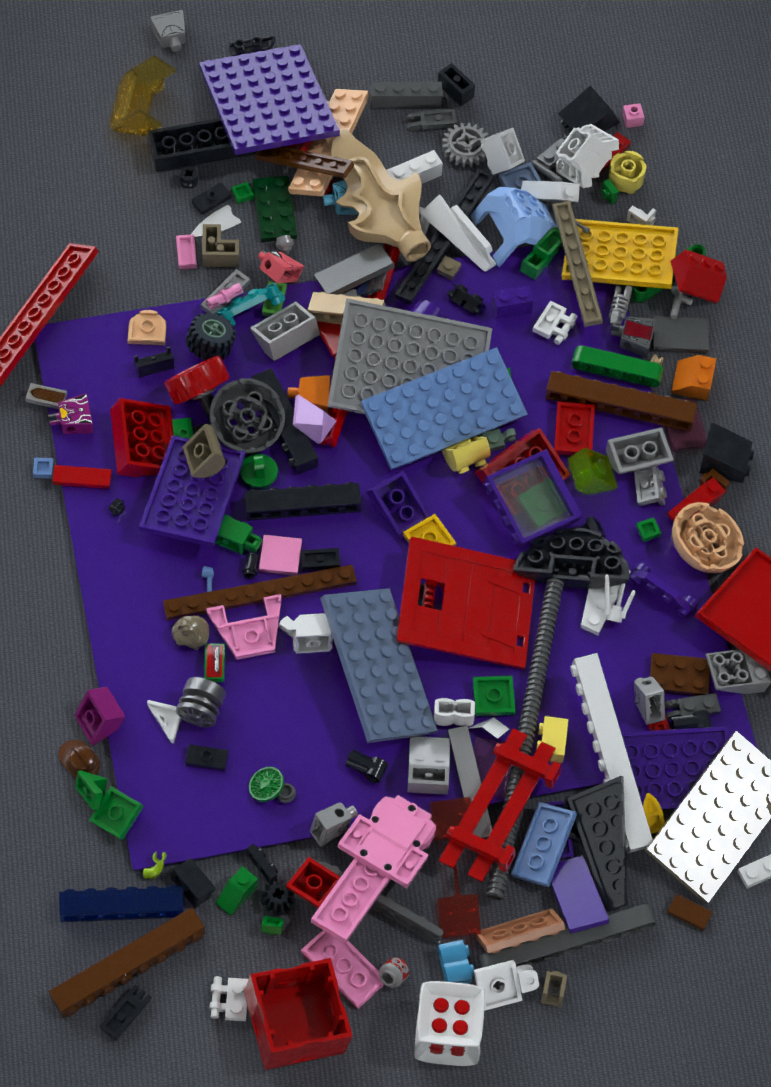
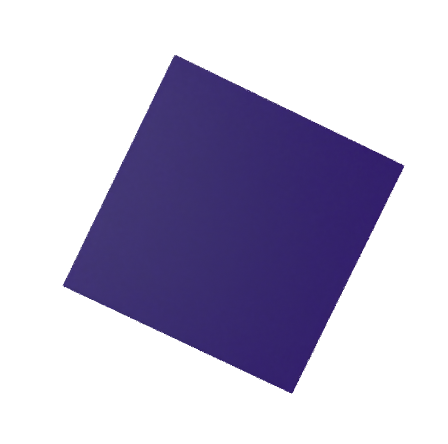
[35,245,757,871]

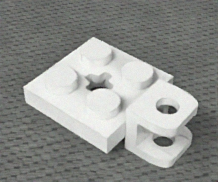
[474,960,539,1011]

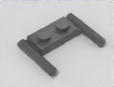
[532,134,568,182]

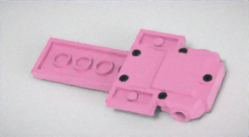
[311,795,436,943]

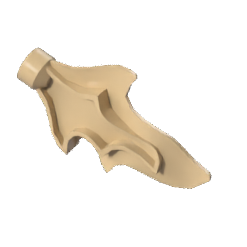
[331,129,431,262]

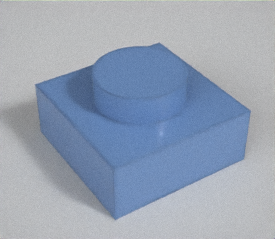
[33,458,54,479]

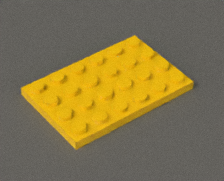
[562,219,678,289]

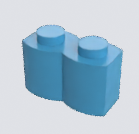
[437,940,475,984]

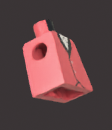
[258,250,304,283]

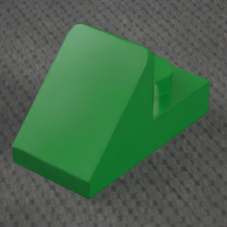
[75,771,108,810]

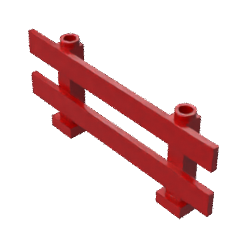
[439,728,561,882]

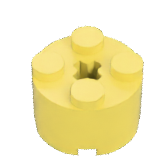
[608,151,646,194]

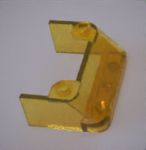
[109,55,176,136]

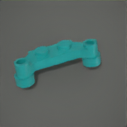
[216,283,285,325]

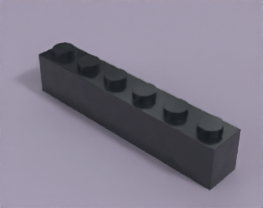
[251,368,318,475]
[245,482,361,521]

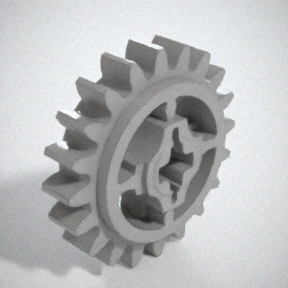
[442,123,488,167]

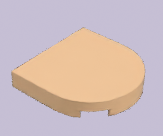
[128,310,166,346]

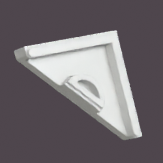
[147,700,181,743]

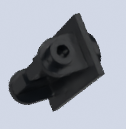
[447,283,486,315]

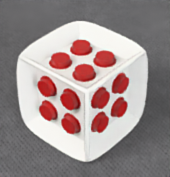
[414,981,485,1066]

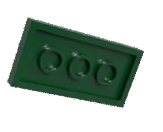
[253,175,297,243]

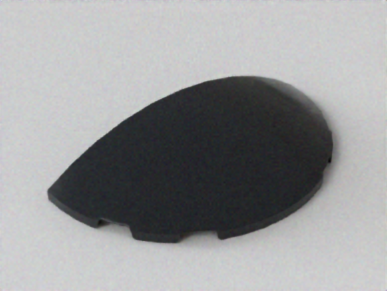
[513,528,629,589]

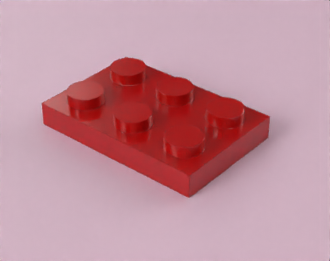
[554,402,595,457]

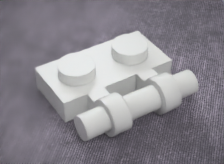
[533,301,577,345]
[209,976,248,1021]

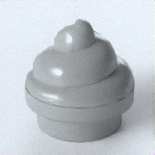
[276,235,294,255]

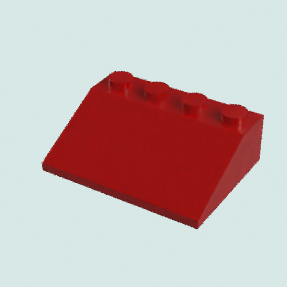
[110,398,174,477]
[475,428,571,517]

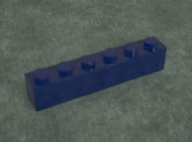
[59,885,184,922]

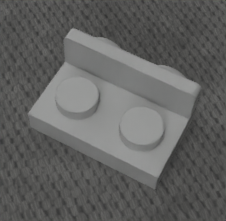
[634,466,667,506]

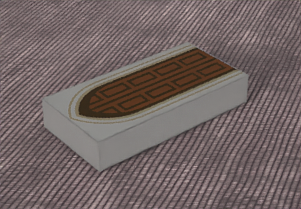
[25,383,67,409]

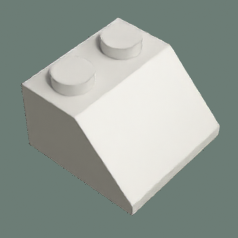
[481,128,525,175]

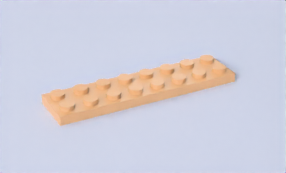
[288,89,369,196]

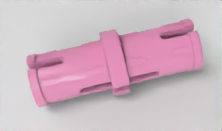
[206,283,244,310]

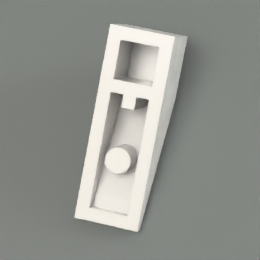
[521,181,580,205]

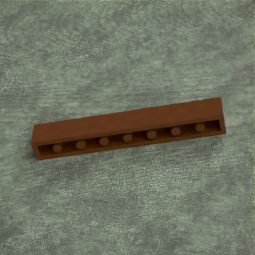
[545,371,697,432]
[49,907,205,1018]

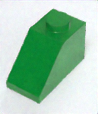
[216,866,258,916]

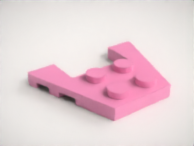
[206,594,281,660]

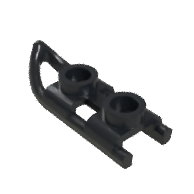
[229,36,275,56]

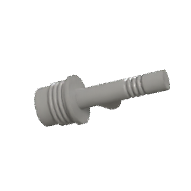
[670,279,693,319]

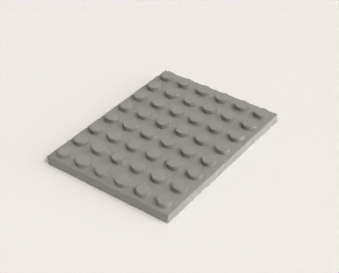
[327,298,492,414]

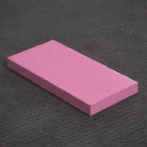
[301,930,384,1009]

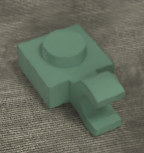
[481,428,516,452]

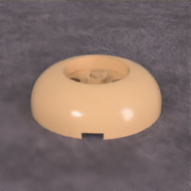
[672,502,744,573]

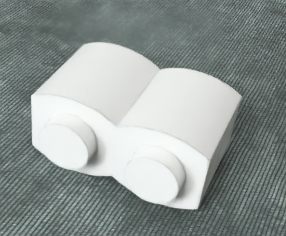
[434,698,475,727]

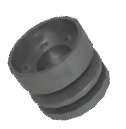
[176,677,226,727]

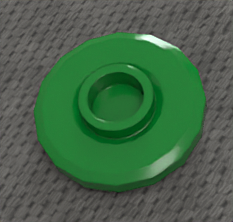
[249,767,284,802]

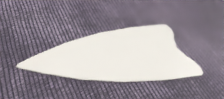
[191,205,241,237]

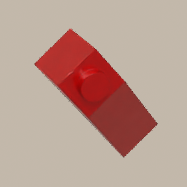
[667,477,726,522]

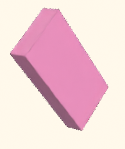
[176,234,197,270]

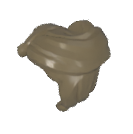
[172,616,209,650]

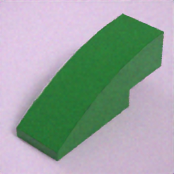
[520,227,563,280]

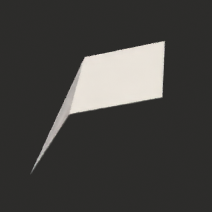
[468,718,509,739]

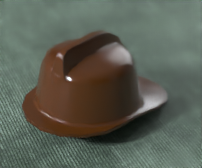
[58,740,100,778]

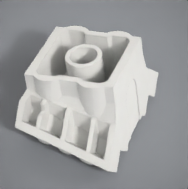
[556,124,619,188]
[278,613,333,654]

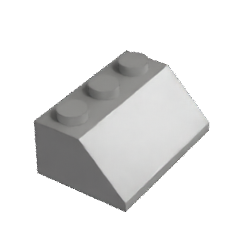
[250,302,320,361]
[606,427,674,474]

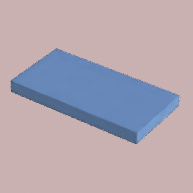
[511,802,577,888]

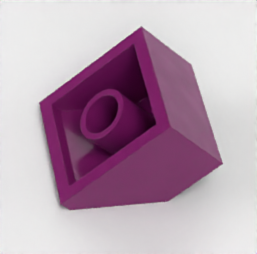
[74,687,125,746]

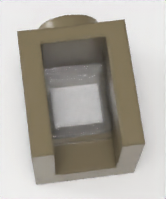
[541,971,567,1007]

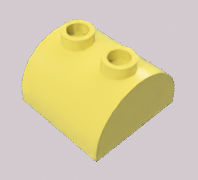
[442,436,491,474]

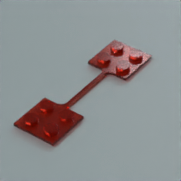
[430,797,481,938]

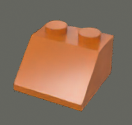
[671,355,716,401]

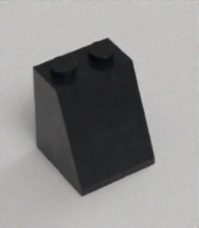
[558,86,620,132]
[699,423,755,483]

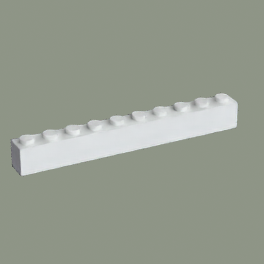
[570,653,653,853]

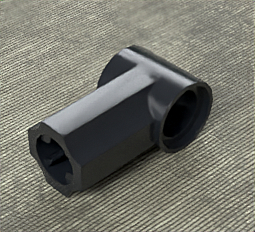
[671,710,712,730]
[345,750,388,783]

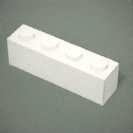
[386,150,443,184]

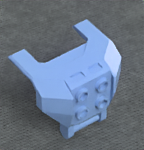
[470,187,558,267]

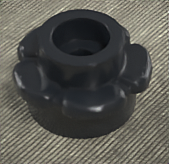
[108,498,126,516]

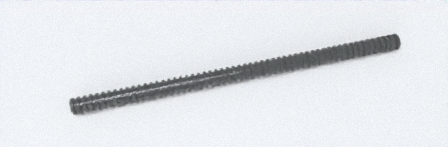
[486,578,564,901]

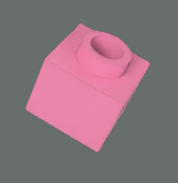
[622,103,645,128]

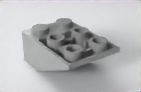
[706,649,771,694]
[407,736,450,794]

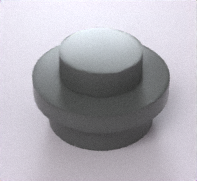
[277,783,296,803]

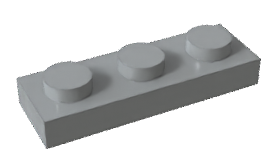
[200,269,250,314]

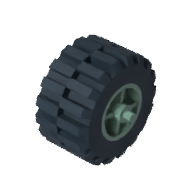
[186,312,236,361]

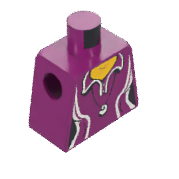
[48,393,94,434]

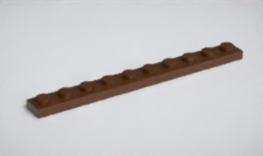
[163,564,357,621]

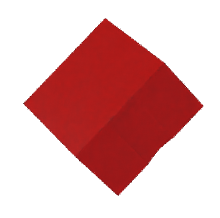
[244,958,353,1070]

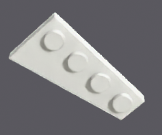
[580,570,631,636]

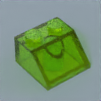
[568,448,618,495]

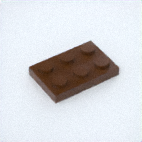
[650,653,710,696]

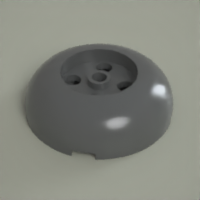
[209,378,285,454]

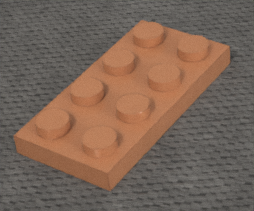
[475,908,565,953]

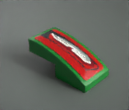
[204,644,225,682]

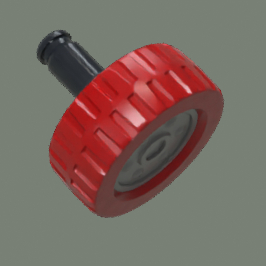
[164,355,230,421]

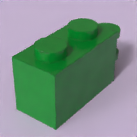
[216,515,263,555]

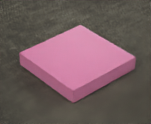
[259,535,302,575]

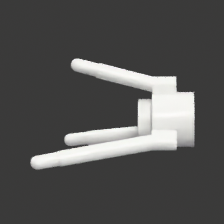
[604,575,635,623]

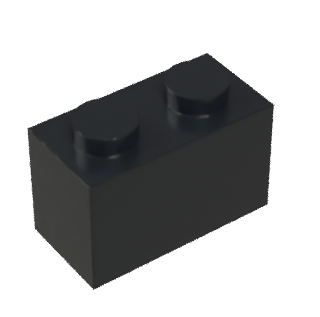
[438,63,475,106]

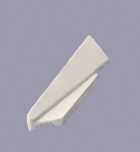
[421,195,496,272]

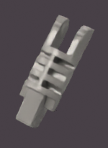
[609,286,632,327]

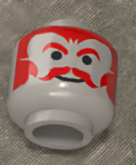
[379,957,409,988]

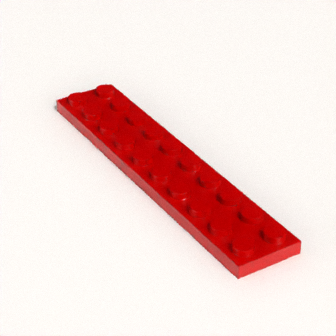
[0,243,99,386]

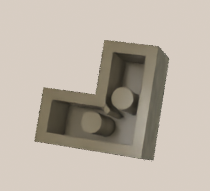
[202,224,239,267]

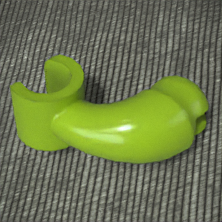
[143,851,167,879]

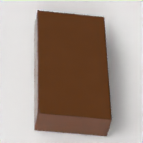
[667,894,713,931]

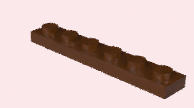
[255,146,354,178]

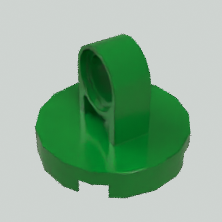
[240,454,278,490]

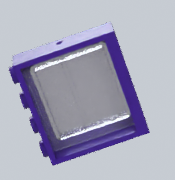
[483,449,582,548]

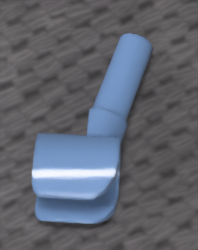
[202,566,214,592]

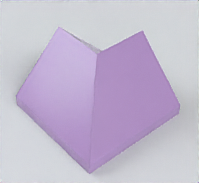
[293,395,336,444]

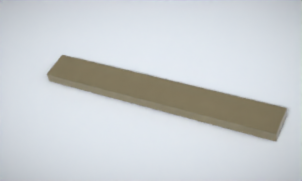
[552,201,603,327]

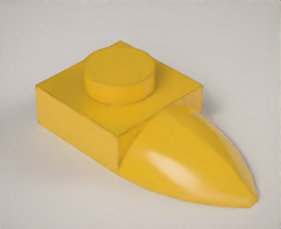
[643,793,665,834]

